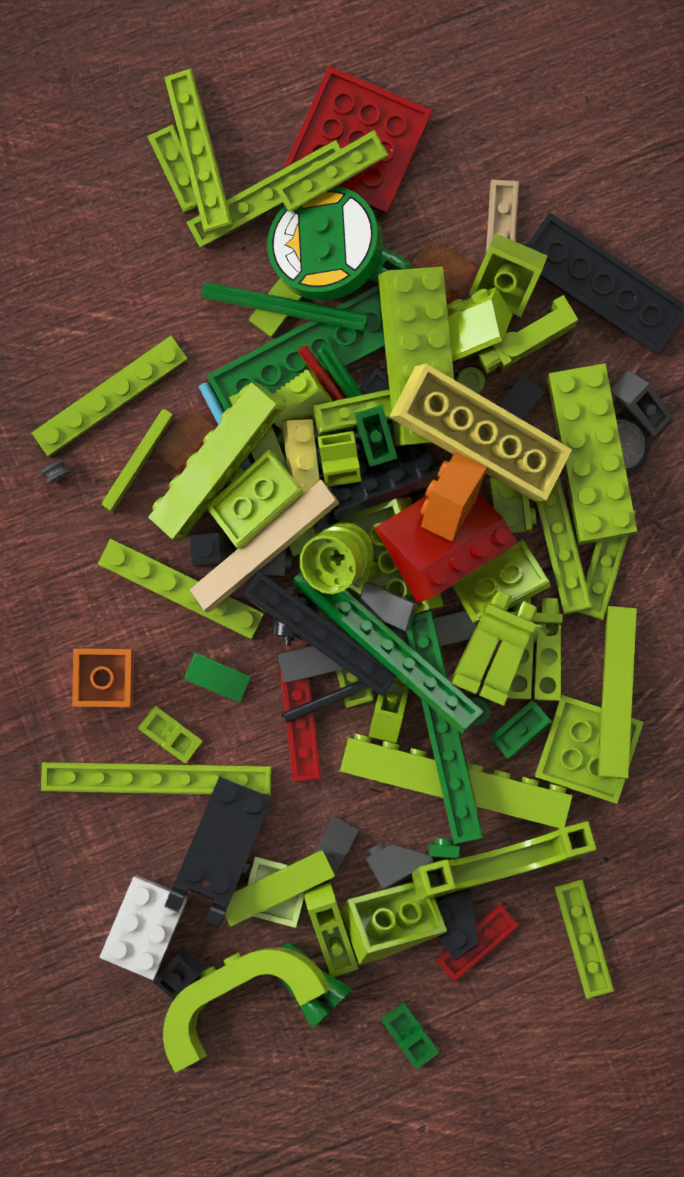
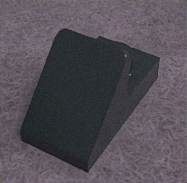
[154,948,205,1000]

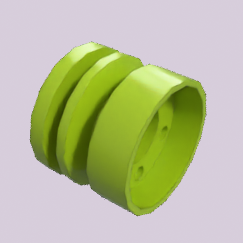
[300,522,374,594]

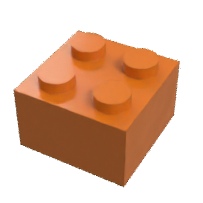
[420,452,487,541]
[72,649,134,708]

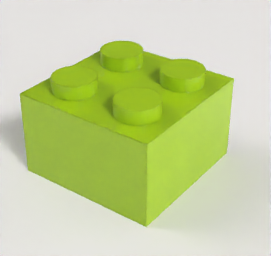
[469,233,547,317]

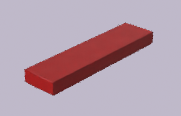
[280,669,322,782]

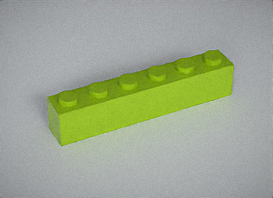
[148,382,286,540]

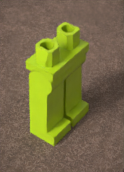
[478,295,578,374]
[450,591,537,706]
[507,597,563,702]

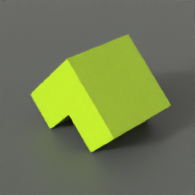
[318,431,361,487]

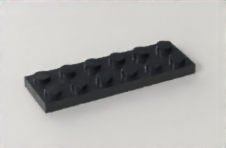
[526,212,684,356]

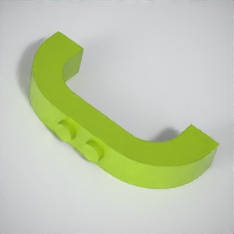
[163,947,331,1073]

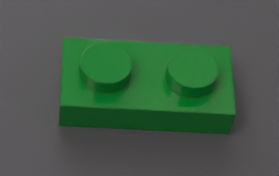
[490,700,553,760]
[427,837,460,858]

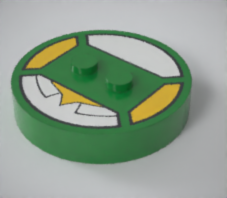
[267,187,383,301]

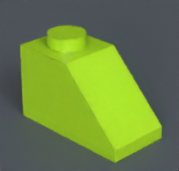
[369,677,409,743]

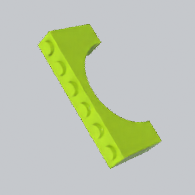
[411,821,596,901]

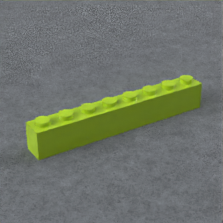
[340,734,572,828]

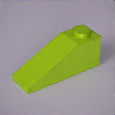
[303,883,358,977]

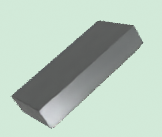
[359,582,418,631]

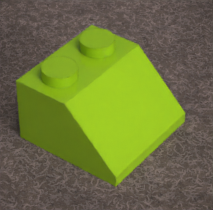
[447,287,512,361]

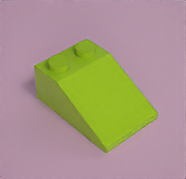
[341,882,447,965]

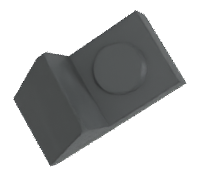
[315,817,359,881]

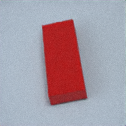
[435,903,520,982]

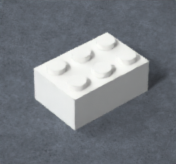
[99,875,189,980]

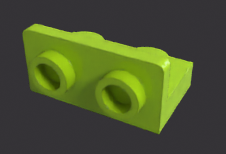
[490,478,536,534]

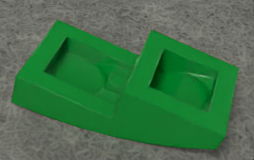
[183,653,251,703]
[380,1001,440,1070]

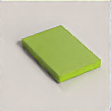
[205,450,304,550]
[451,539,551,627]

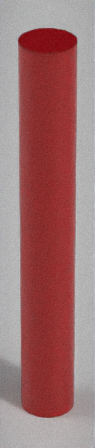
[297,345,347,401]

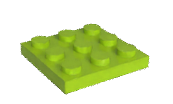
[534,695,644,804]

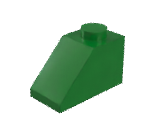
[354,405,397,467]

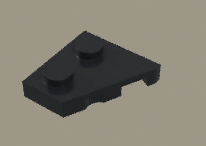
[437,887,479,962]

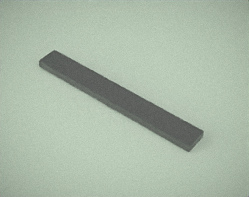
[277,611,476,683]

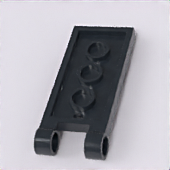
[164,777,273,929]

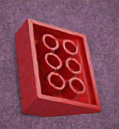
[374,493,517,603]

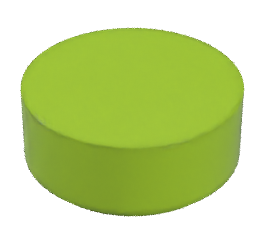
[456,367,485,394]

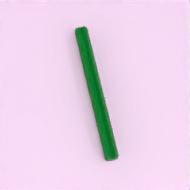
[202,282,368,331]

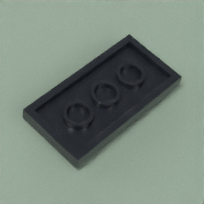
[319,444,440,520]

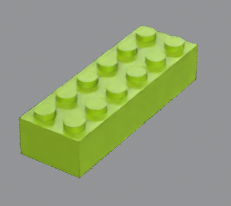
[378,267,454,446]
[547,363,637,545]

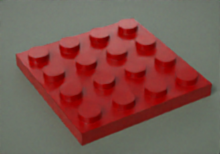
[283,66,432,215]

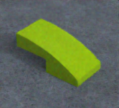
[138,705,202,764]

